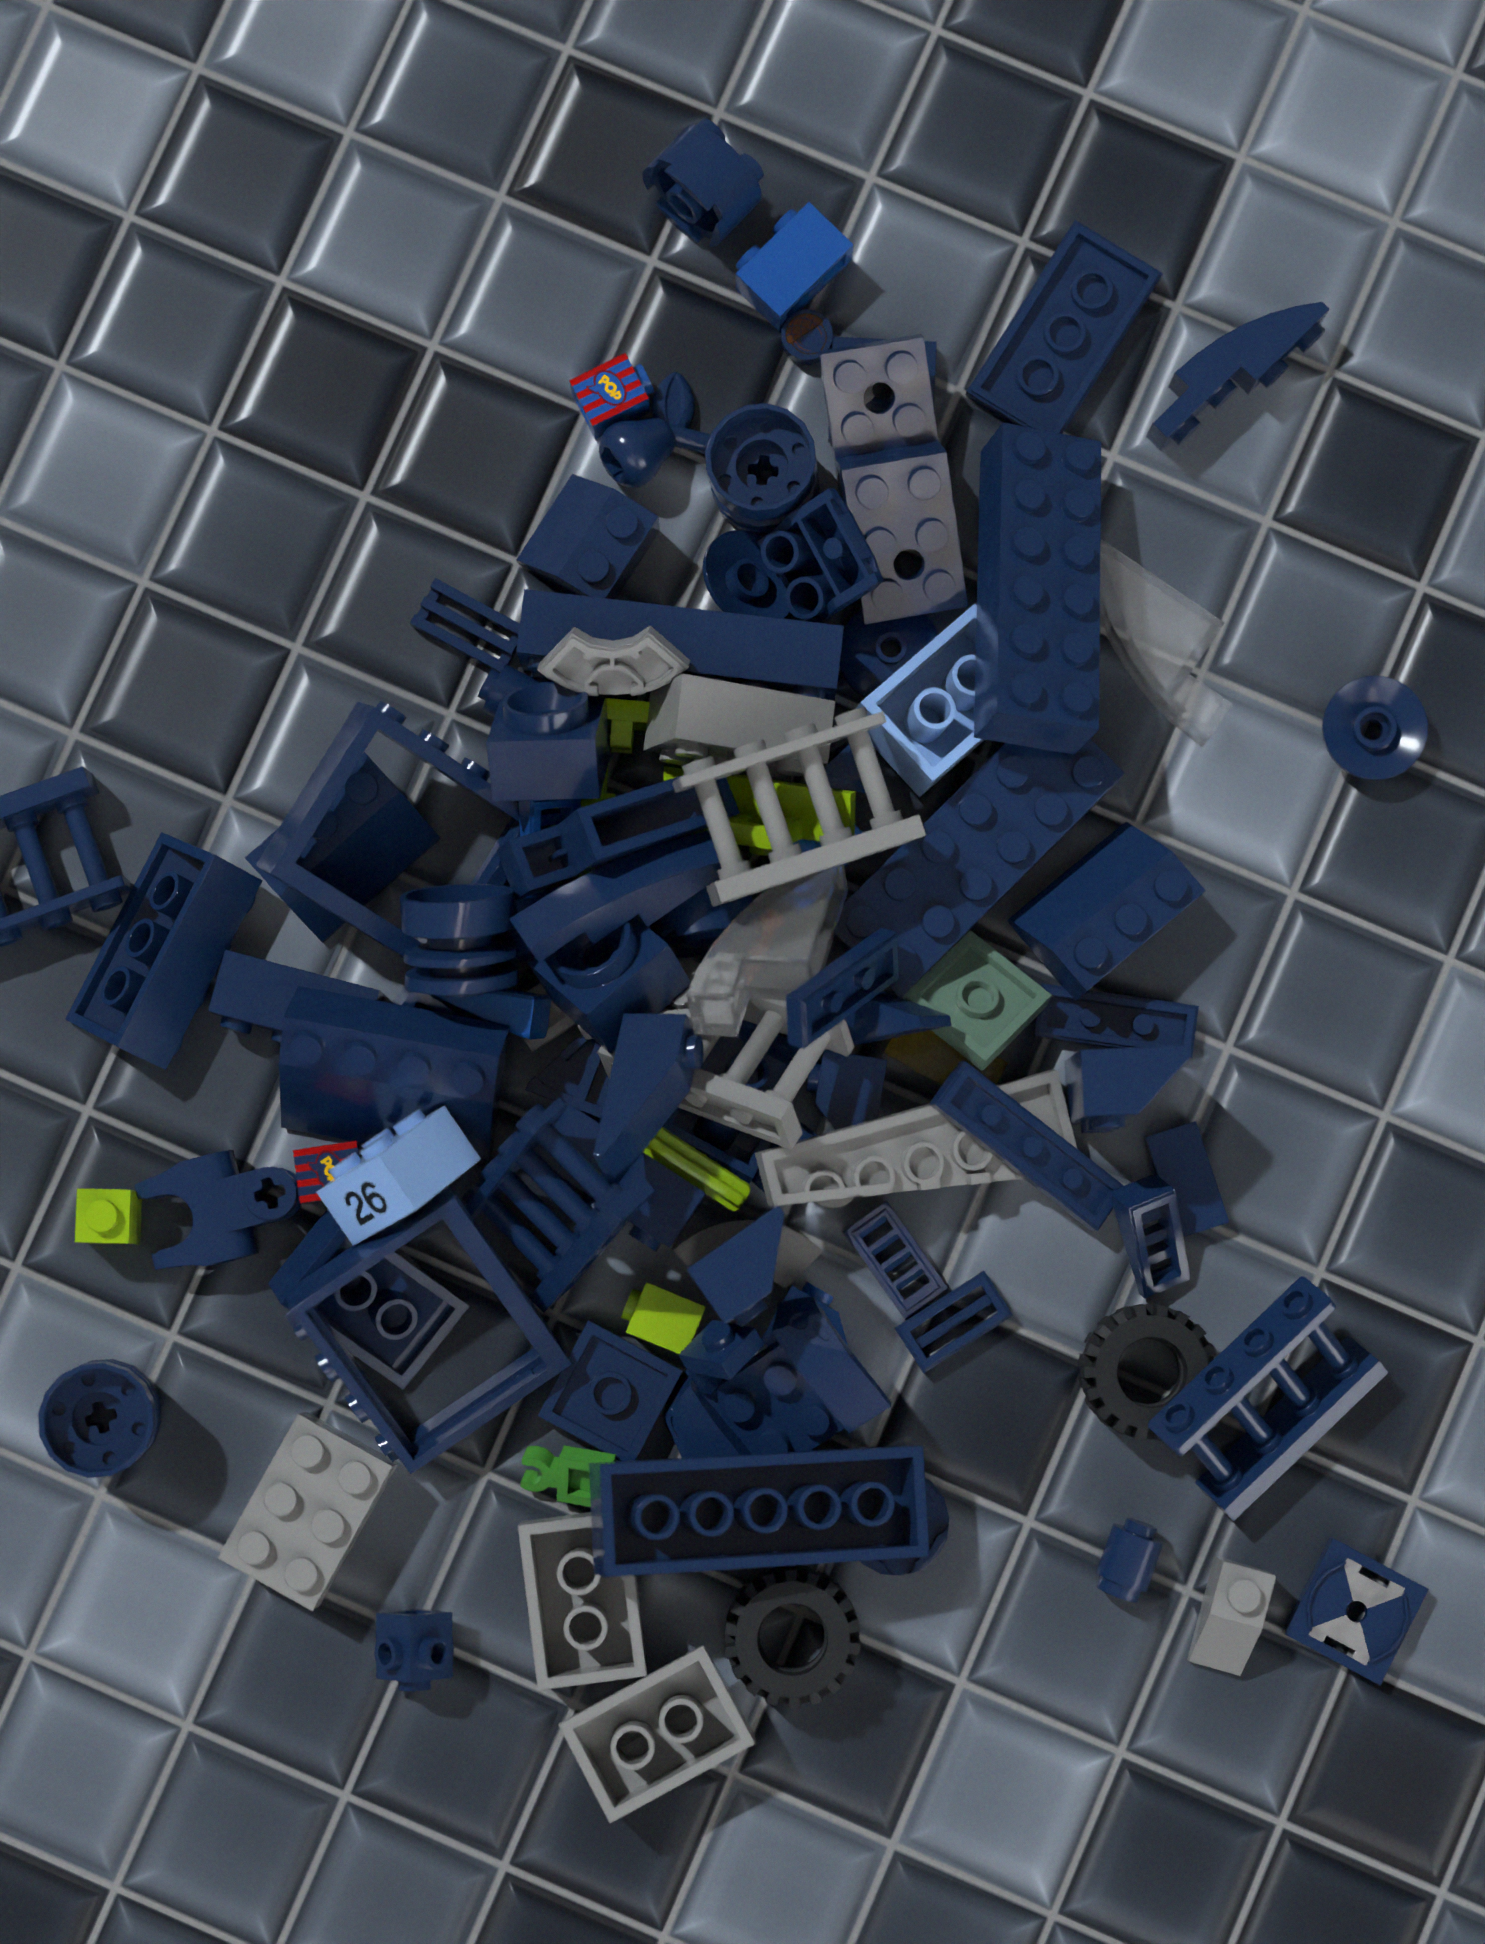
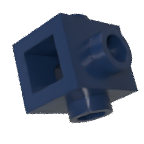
[374,1609,454,1691]

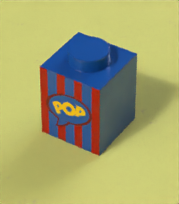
[569,353,654,439]

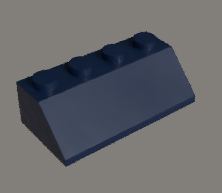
[65,832,263,1070]

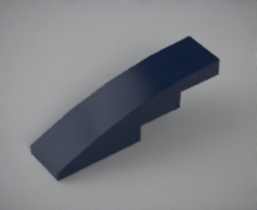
[509,830,722,962]

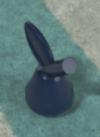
[599,372,711,488]

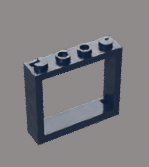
[256,701,520,967]
[284,1185,572,1474]

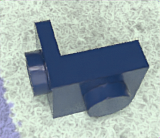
[679,1320,764,1395]

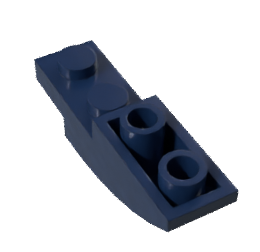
[1146,302,1330,451]

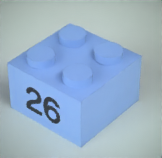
[317,1105,481,1246]

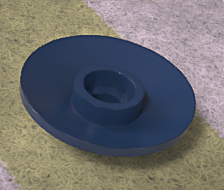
[703,530,790,619]
[839,610,939,698]
[1322,675,1428,780]

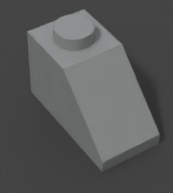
[1187,1556,1276,1676]

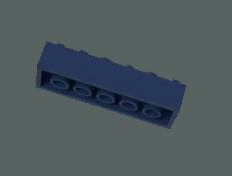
[974,422,1101,754]
[516,589,844,701]
[823,739,1125,998]
[589,1445,929,1577]

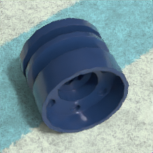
[705,403,820,536]
[400,884,519,997]
[38,1359,162,1478]

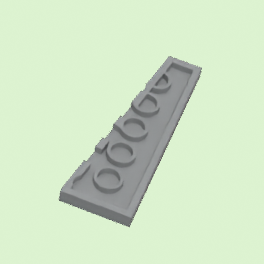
[755,1070,1077,1206]

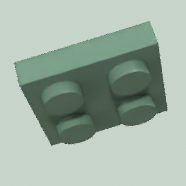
[903,930,1052,1071]

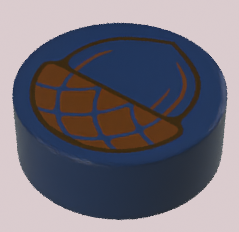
[781,309,833,365]

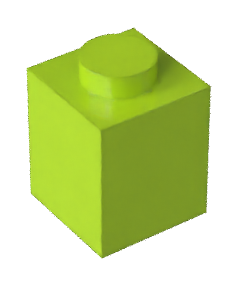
[75,1188,142,1245]
[621,1282,707,1354]

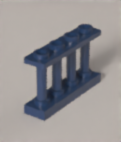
[0,766,132,948]
[462,1097,655,1313]
[1148,1276,1388,1521]

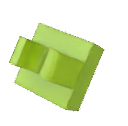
[606,698,650,754]

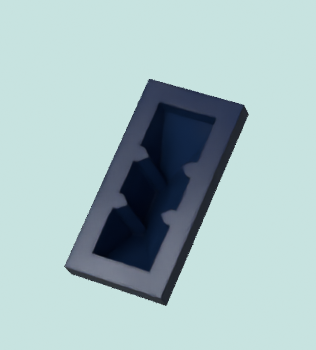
[798,741,866,793]

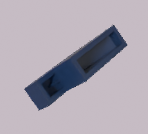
[497,763,740,900]

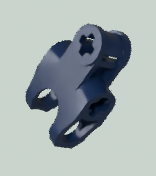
[134,1150,303,1270]

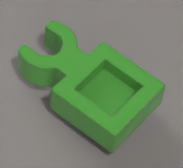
[521,1445,616,1507]

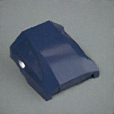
[757,488,884,623]

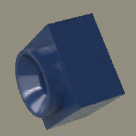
[486,682,611,801]
[528,916,692,1054]

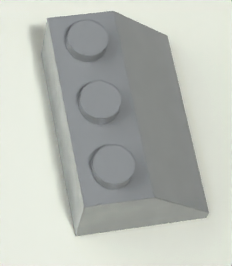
[558,1645,755,1823]

